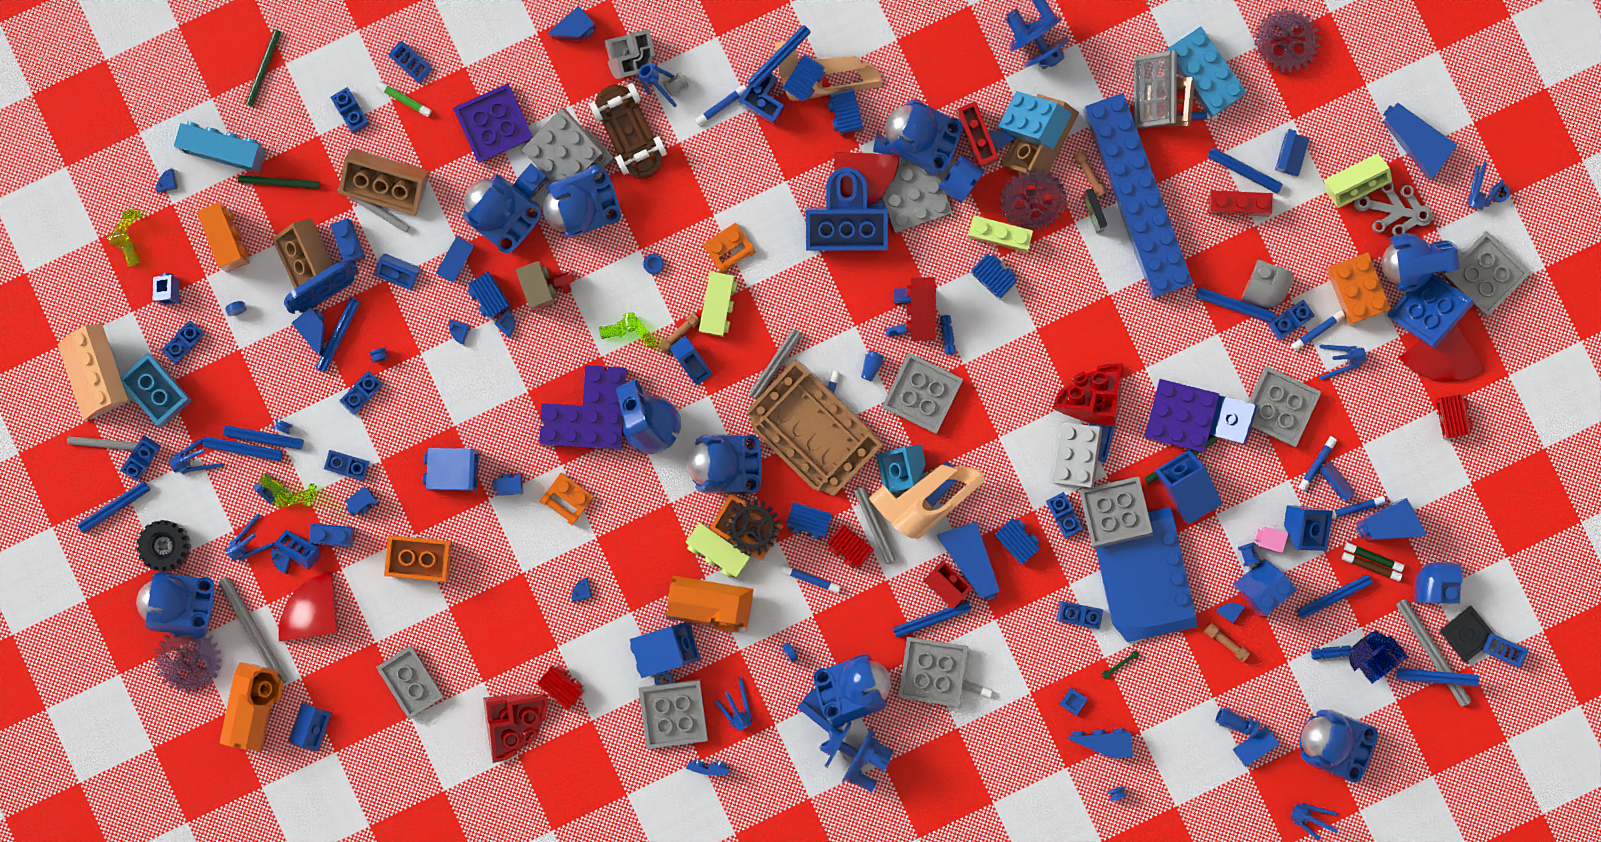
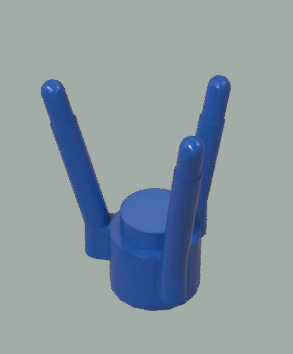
[637,63,677,107]
[1467,161,1504,210]
[1319,344,1366,380]
[169,438,224,474]
[225,514,274,561]
[715,678,753,731]
[1290,802,1338,840]

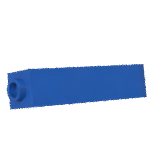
[1382,102,1457,180]
[937,522,1000,601]

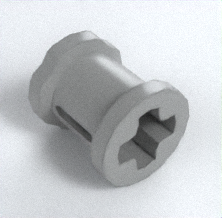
[662,71,689,97]

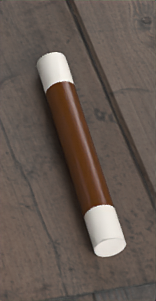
[1342,552,1402,582]

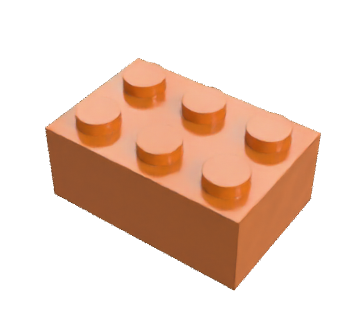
[196,202,250,272]
[1326,252,1391,326]
[709,494,783,561]
[384,535,452,582]

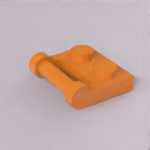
[702,222,756,274]
[539,473,594,526]

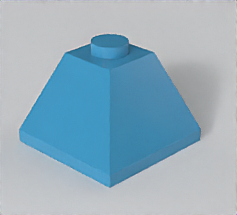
[876,444,926,493]

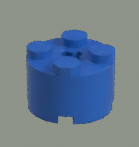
[939,155,985,204]

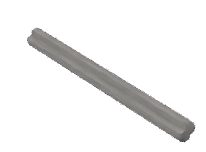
[218,577,288,683]
[1396,599,1471,706]

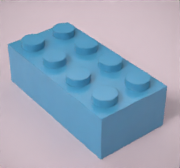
[1166,26,1247,118]
[174,121,266,174]

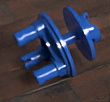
[1005,0,1069,70]
[819,722,894,793]

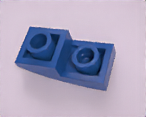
[330,87,370,134]
[436,236,475,283]
[1267,299,1315,341]
[161,320,205,365]
[339,371,383,416]
[120,435,161,481]
[323,450,370,481]
[1046,492,1083,540]
[1056,601,1103,629]
[686,759,730,776]

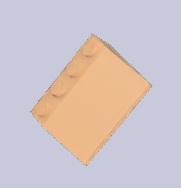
[57,324,128,421]

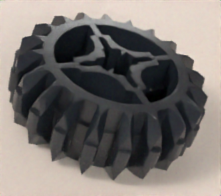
[725,499,781,555]

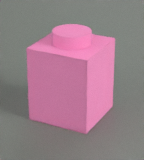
[1255,526,1288,553]

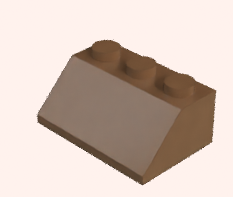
[272,218,333,289]

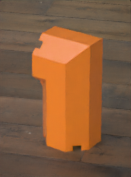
[666,576,754,632]
[220,662,284,751]

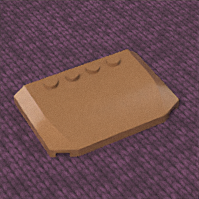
[747,359,884,496]

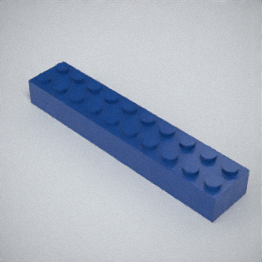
[1083,93,1193,299]

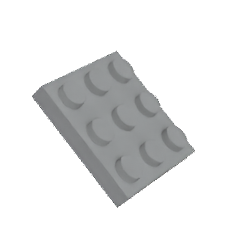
[521,107,605,183]
[882,162,952,234]
[1443,231,1531,317]
[881,352,963,434]
[1248,366,1321,447]
[1079,476,1153,549]
[898,637,968,707]
[638,679,708,749]

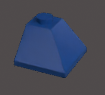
[1284,505,1333,551]

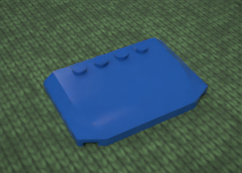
[1095,507,1197,642]

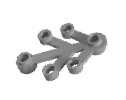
[1353,182,1433,236]

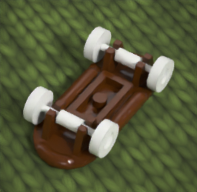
[589,83,667,178]

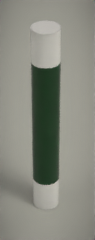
[1344,542,1404,572]

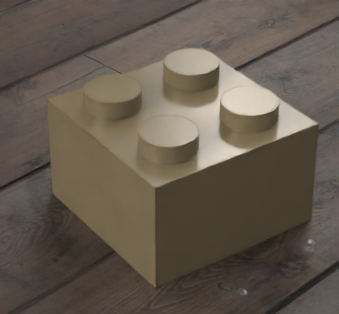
[515,261,557,312]

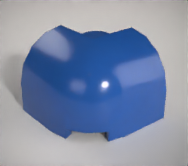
[1414,562,1463,604]

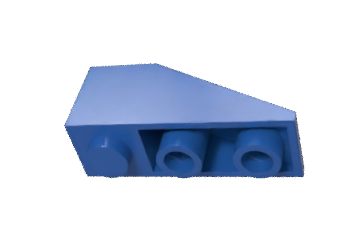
[1068,728,1133,758]

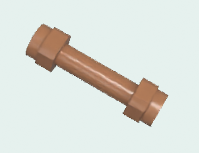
[1073,150,1107,198]
[657,312,701,354]
[1204,623,1250,662]

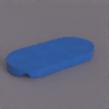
[284,261,359,314]

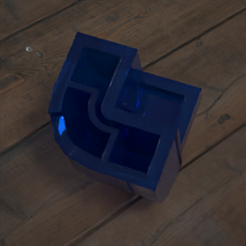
[1349,630,1409,684]

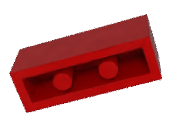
[956,101,999,168]
[1208,190,1273,217]
[907,277,936,341]

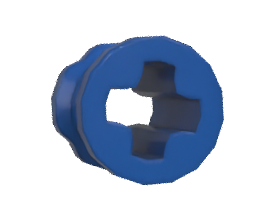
[1238,542,1261,567]

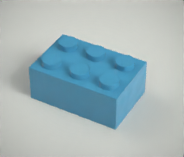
[998,91,1072,150]
[120,353,193,427]

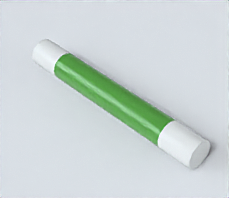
[376,81,432,117]

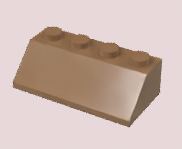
[1001,94,1079,184]
[338,148,429,216]

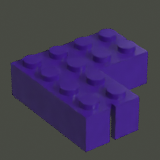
[539,365,628,450]

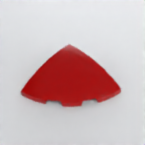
[834,152,900,206]
[1398,325,1484,382]
[1053,363,1123,426]
[278,572,339,641]
[483,694,548,763]

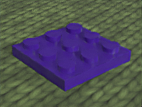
[453,83,533,164]
[1144,379,1219,453]

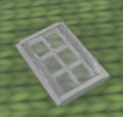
[1134,51,1177,129]

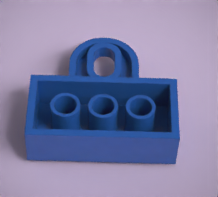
[806,167,888,251]

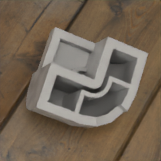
[605,29,655,79]
[1241,259,1295,308]

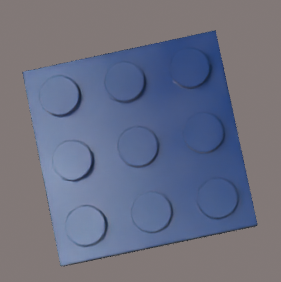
[1387,274,1474,349]

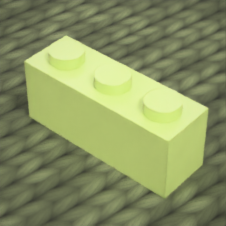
[1324,154,1392,208]
[968,216,1033,253]
[699,271,738,337]
[685,522,750,578]

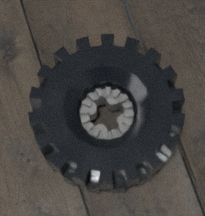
[136,520,191,572]

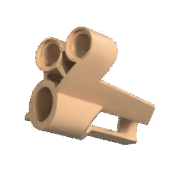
[774,40,883,101]
[869,465,985,540]

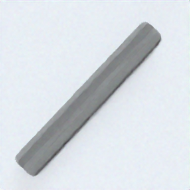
[749,329,801,400]
[855,487,896,564]

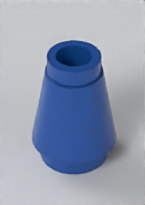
[861,350,884,382]
[1215,707,1248,732]

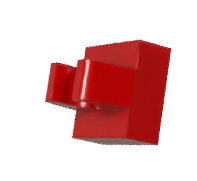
[553,270,575,294]

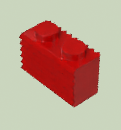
[1436,394,1473,439]
[827,524,874,569]
[923,560,972,609]
[537,665,585,711]

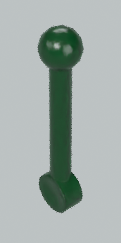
[1102,651,1139,679]

